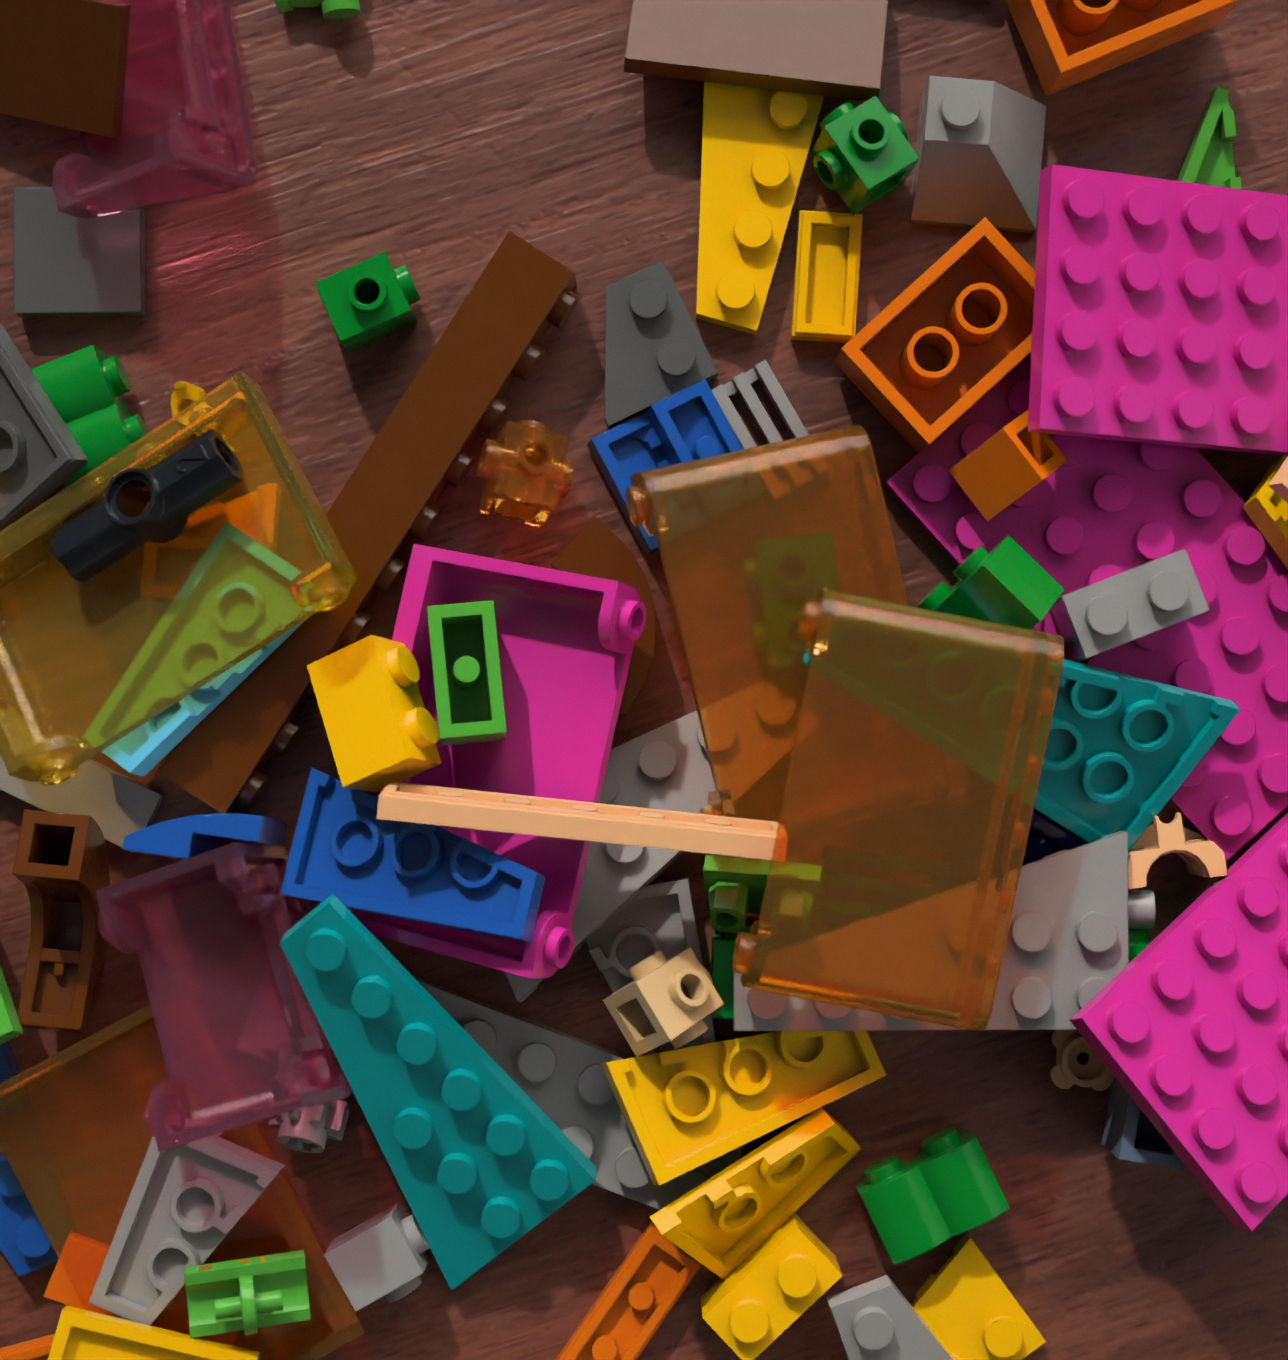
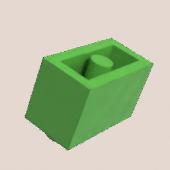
[427,600,507,746]

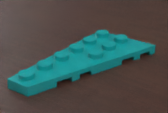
[803,604,1240,852]
[280,893,597,1291]

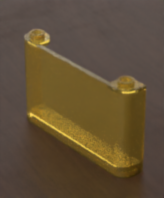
[0,371,356,786]

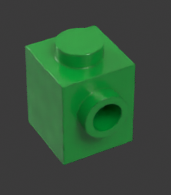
[314,251,421,353]

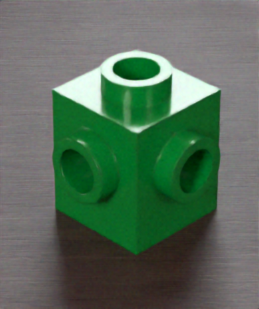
[811,96,919,215]

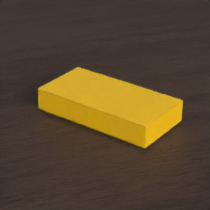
[790,210,863,343]

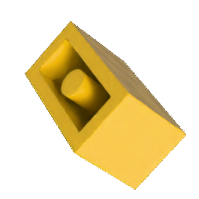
[306,635,442,792]
[700,1213,843,1360]

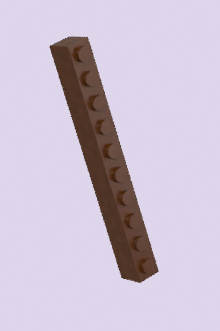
[159,231,580,813]

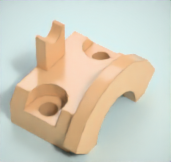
[1128,812,1227,889]

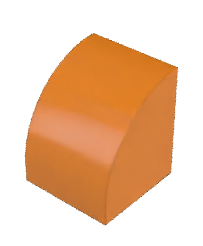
[948,410,1067,521]

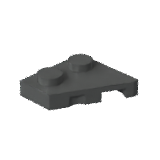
[605,259,718,429]

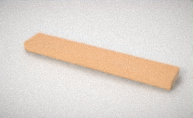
[376,781,787,862]

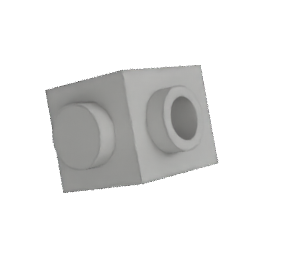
[324,1202,430,1312]

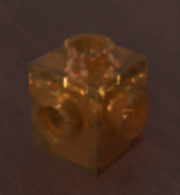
[476,420,574,528]

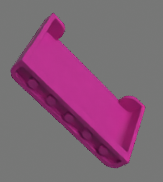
[350,544,646,979]

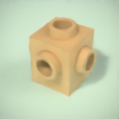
[603,947,724,1057]

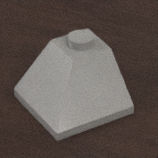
[909,76,1046,233]

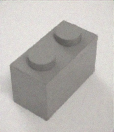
[1050,549,1209,661]

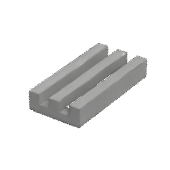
[711,359,828,503]

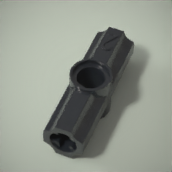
[49,429,244,583]

